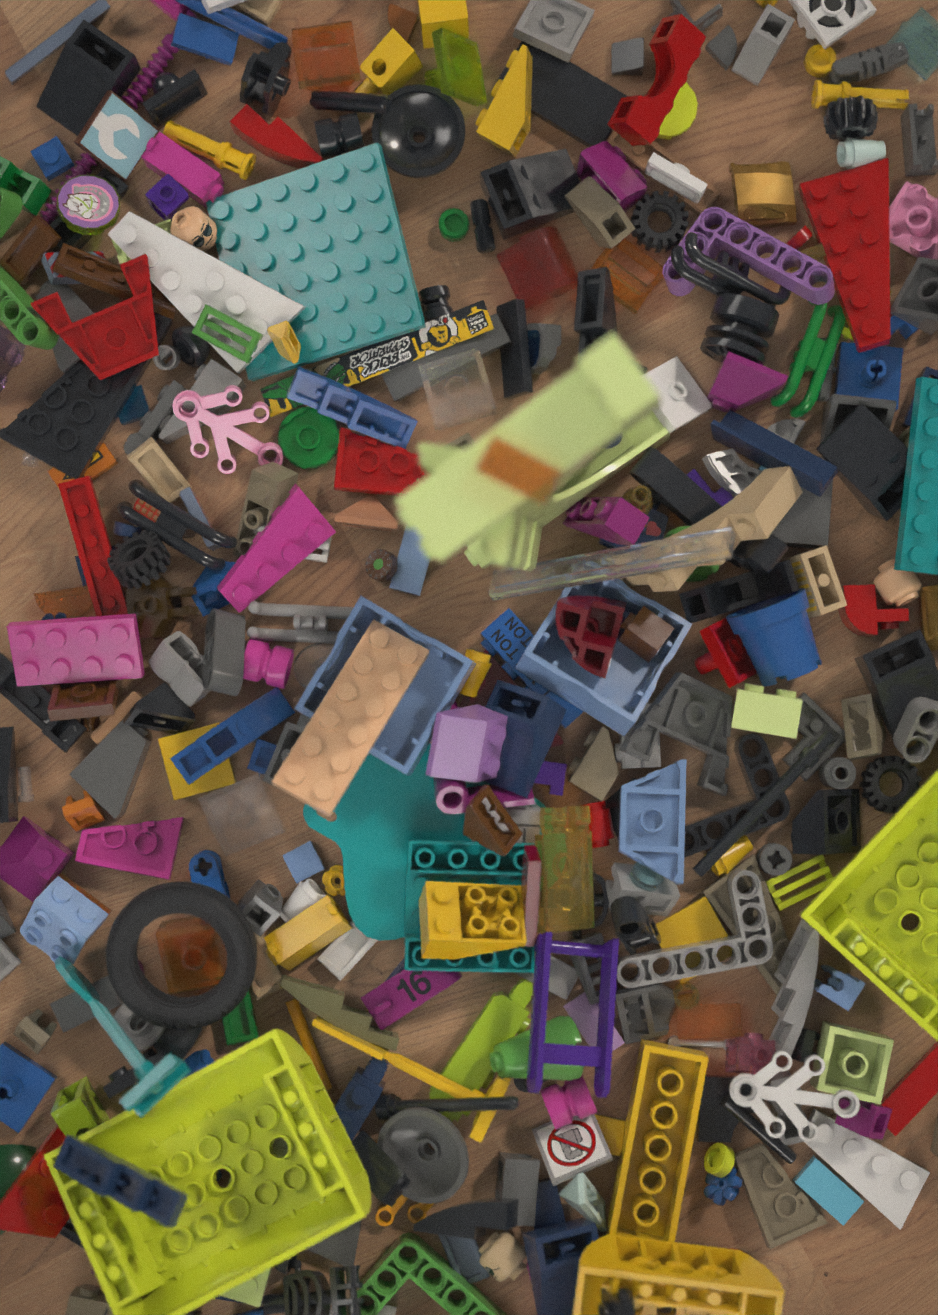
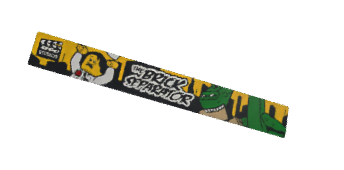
[260,300,494,417]

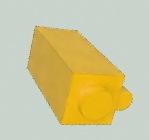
[264,895,352,971]

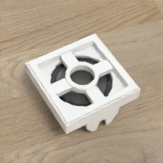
[788,0,877,50]

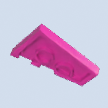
[75,817,184,880]

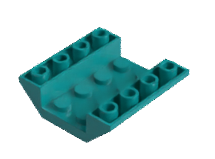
[404,840,539,973]

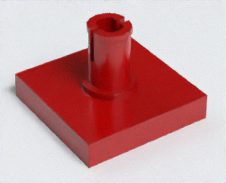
[694,618,757,688]

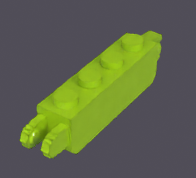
[429,977,533,1122]

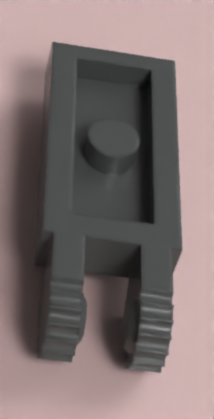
[123,380,186,455]

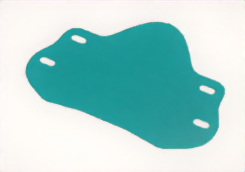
[303,743,565,941]

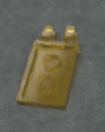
[535,805,594,934]

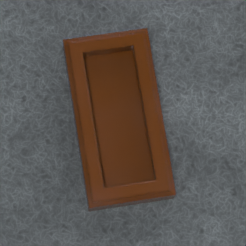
[0,216,62,284]

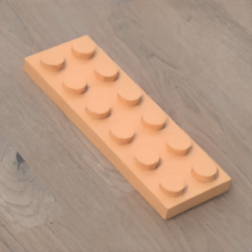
[272,619,430,817]

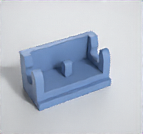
[814,965,866,1011]

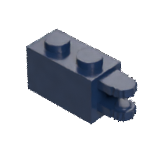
[334,1056,389,1142]

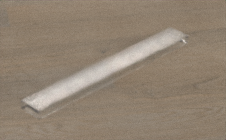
[488,527,736,601]

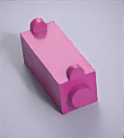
[141,131,224,209]

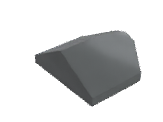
[615,983,676,1044]

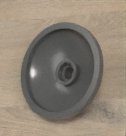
[377,1107,469,1204]

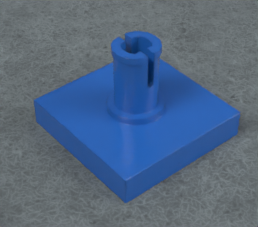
[834,342,903,412]
[0,1042,57,1133]

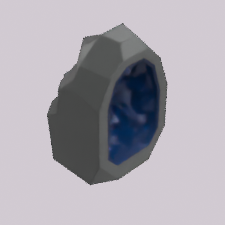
[527,323,561,374]

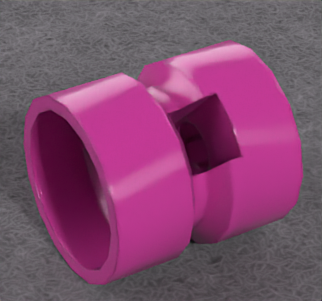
[243,639,294,689]
[540,1075,597,1130]

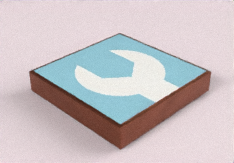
[74,90,160,182]

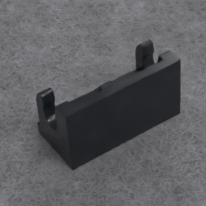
[352,1130,411,1207]

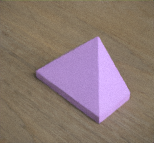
[563,992,625,1051]

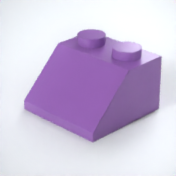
[426,704,508,782]

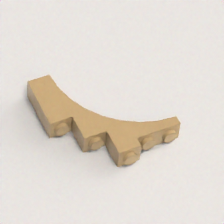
[598,466,803,592]

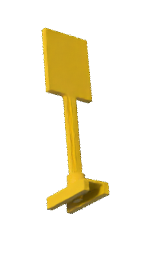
[311,1016,511,1143]

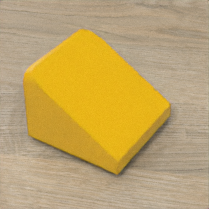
[267,320,301,364]
[595,1114,625,1156]

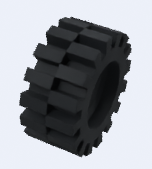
[631,191,689,253]
[107,530,171,589]
[859,756,922,813]

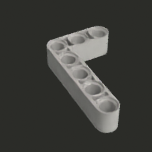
[617,869,773,988]

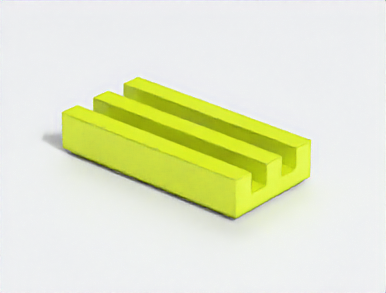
[765,855,834,911]

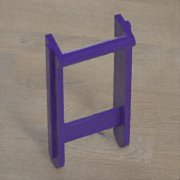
[527,932,619,1098]

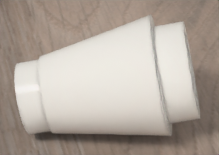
[280,879,326,922]

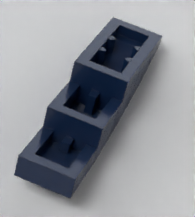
[53,1135,189,1227]

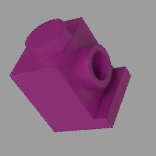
[835,1097,892,1140]

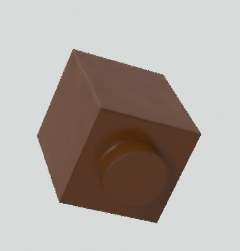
[618,606,675,663]

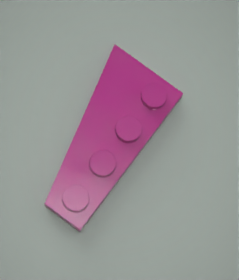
[217,483,336,613]

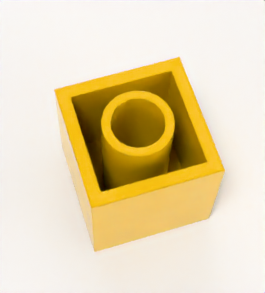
[417,0,469,49]

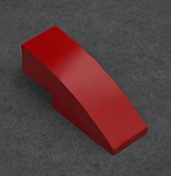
[229,104,323,169]

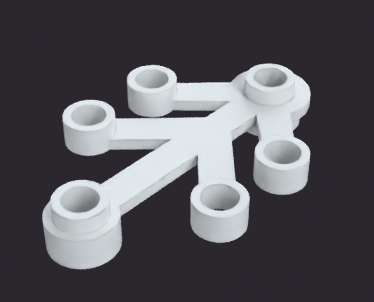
[729,1050,860,1142]

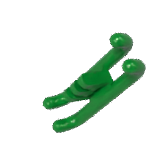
[770,301,846,418]

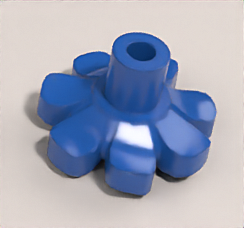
[704,1166,742,1206]

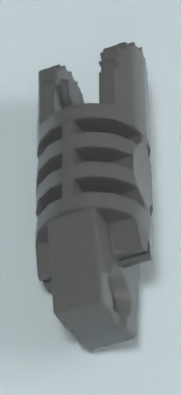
[828,42,909,85]

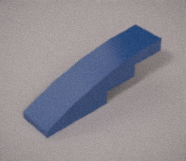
[286,366,418,449]

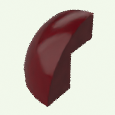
[556,596,627,678]

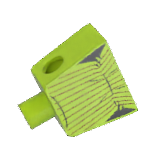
[50,1076,109,1138]

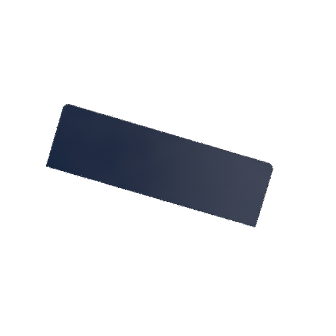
[710,409,838,497]

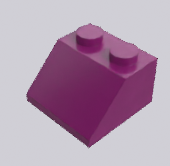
[577,140,647,213]

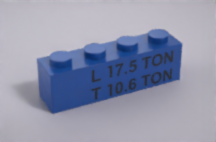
[480,608,584,729]

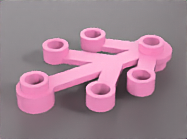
[172,385,283,474]

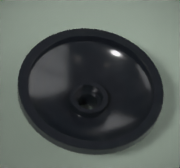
[372,84,465,178]

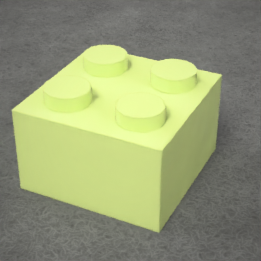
[731,683,803,739]
[809,1021,894,1105]

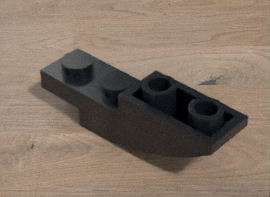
[103,1026,206,1099]

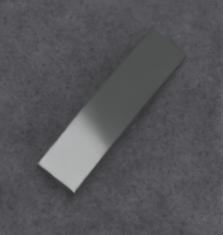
[381,314,511,401]

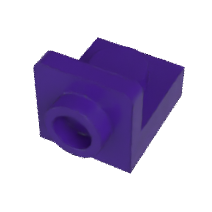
[145,174,189,221]

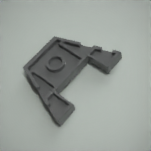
[619,672,733,796]

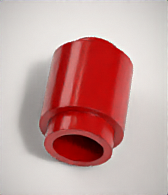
[578,800,615,848]

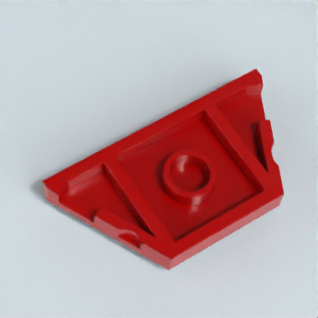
[0,1124,70,1238]

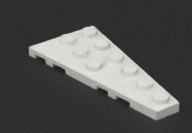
[108,212,306,373]

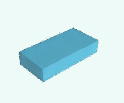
[793,1155,864,1226]

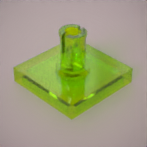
[424,28,487,106]

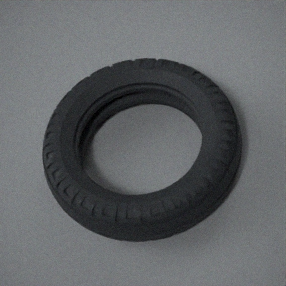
[106,881,257,1030]

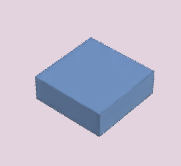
[282,841,326,884]

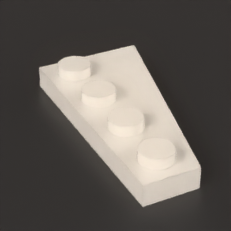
[805,1109,930,1230]

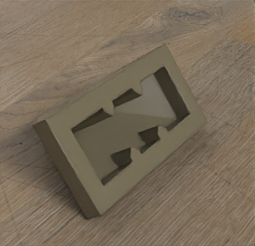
[841,693,887,761]

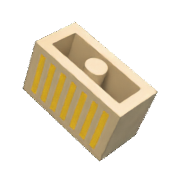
[781,545,847,618]

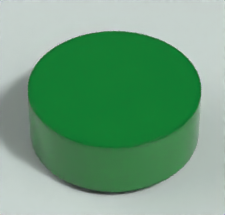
[438,208,469,242]

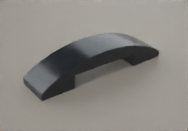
[0,651,87,753]

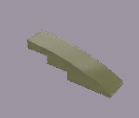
[280,974,399,1051]

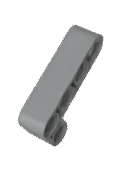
[893,697,938,763]

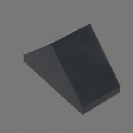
[123,682,196,734]

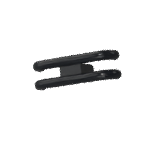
[671,232,791,308]
[117,479,237,571]

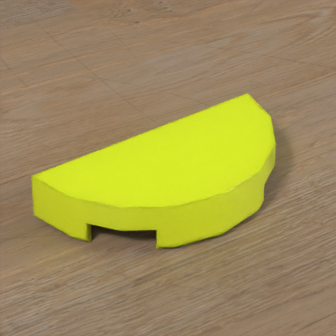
[657,83,698,140]

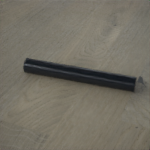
[720,1095,797,1164]

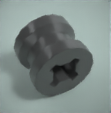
[756,843,792,876]

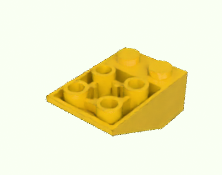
[475,44,532,158]
[419,881,527,960]

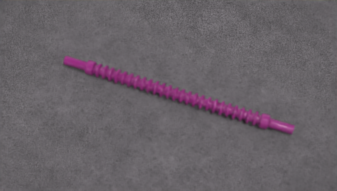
[40,10,198,225]

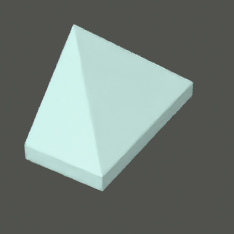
[558,1173,607,1232]

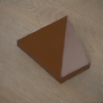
[463,785,523,856]

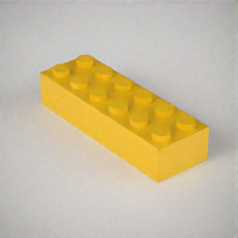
[606,1039,709,1242]

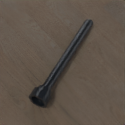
[375,1094,519,1120]

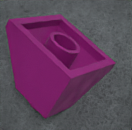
[707,352,788,412]
[0,816,75,903]

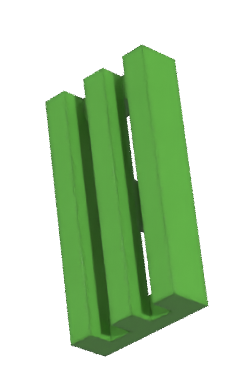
[192,304,263,363]

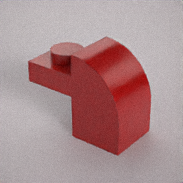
[838,584,909,637]

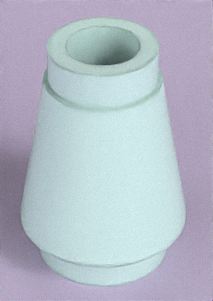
[837,138,886,169]

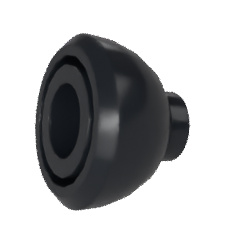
[172,326,210,368]

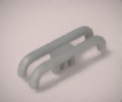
[247,601,354,644]

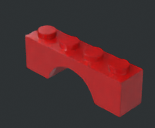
[607,14,706,146]

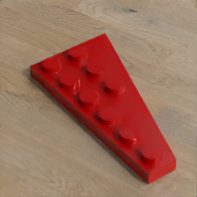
[798,158,890,353]

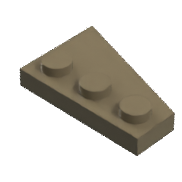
[734,1143,827,1249]

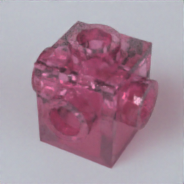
[725,1033,778,1075]

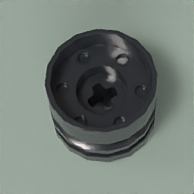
[700,293,779,366]

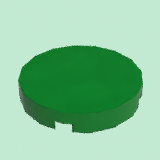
[278,407,340,470]

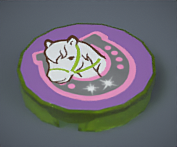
[57,175,120,235]

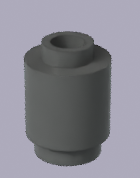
[818,757,856,789]

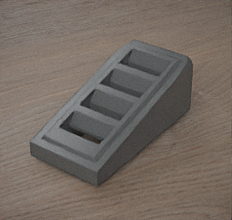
[566,932,619,1005]

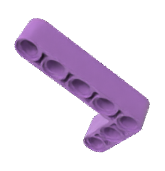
[663,207,835,305]

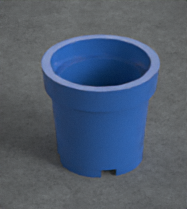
[726,588,822,686]

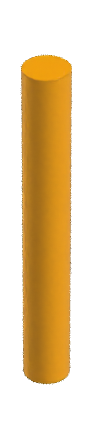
[285,998,332,1091]

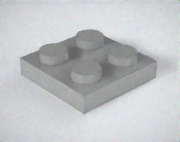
[513,0,595,63]

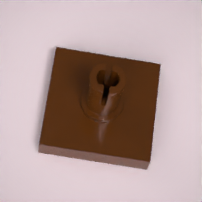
[47,680,121,732]

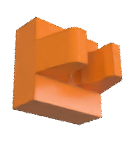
[62,790,105,832]

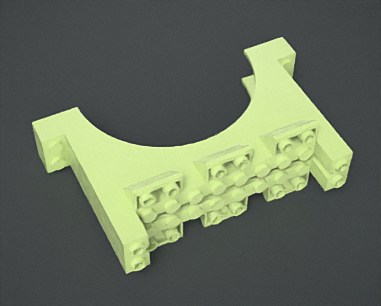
[395,333,670,572]

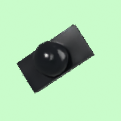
[142,69,208,127]

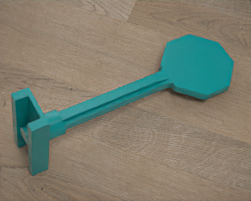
[55,956,191,1118]

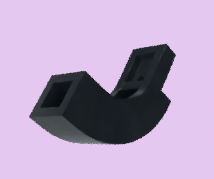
[679,559,799,623]

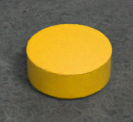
[804,44,836,78]

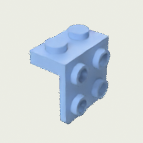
[20,876,109,964]

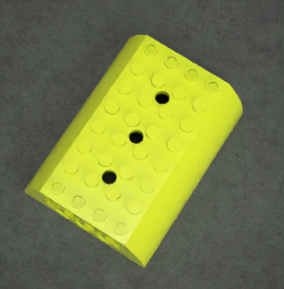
[800,769,938,1041]
[44,1029,371,1315]

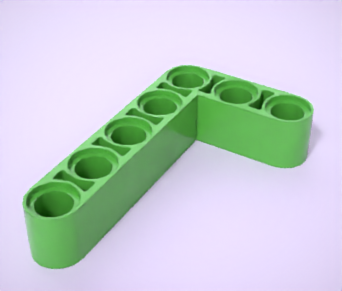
[0,187,59,350]
[357,1232,508,1315]

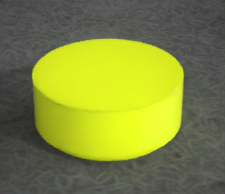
[704,1143,735,1178]

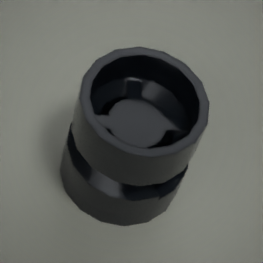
[314,112,364,161]

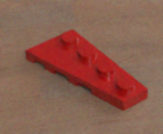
[334,427,429,496]

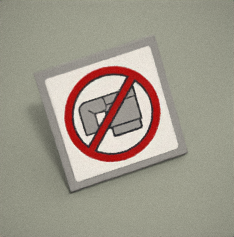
[532,1114,613,1186]

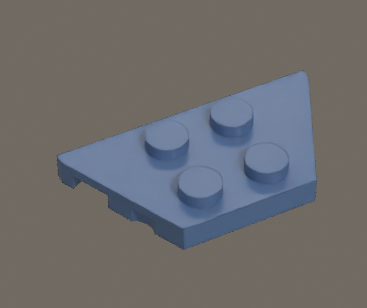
[618,759,687,885]

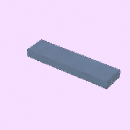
[5,0,110,85]

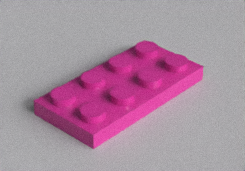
[7,614,145,686]

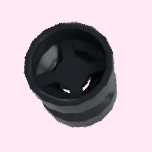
[418,285,454,323]

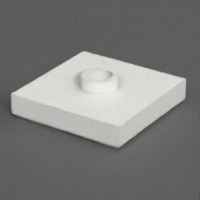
[644,356,712,434]

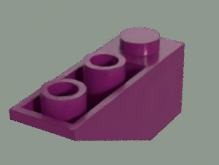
[562,497,650,545]

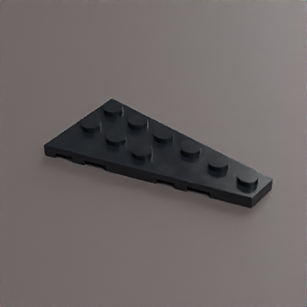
[0,312,174,479]

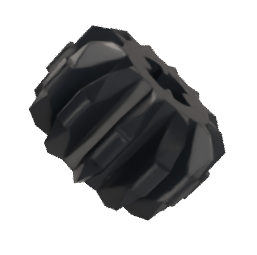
[824,95,878,142]

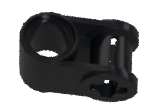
[610,896,661,955]

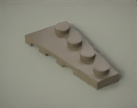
[702,854,790,995]

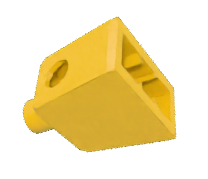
[354,28,424,95]

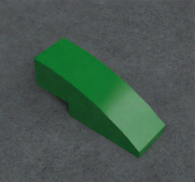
[0,156,52,216]

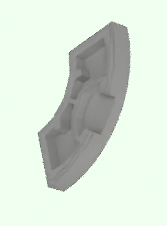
[702,448,763,496]

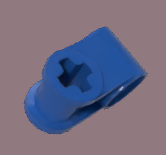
[189,850,230,898]

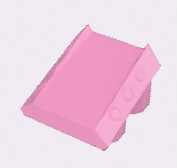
[889,181,938,260]

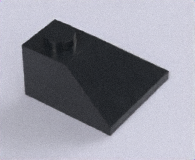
[791,789,861,855]

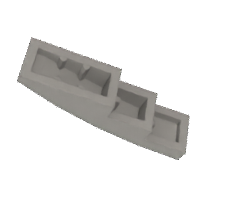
[768,919,819,1056]

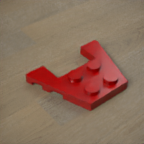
[31,254,159,380]

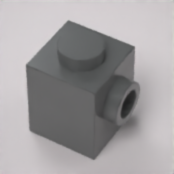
[238,879,283,937]

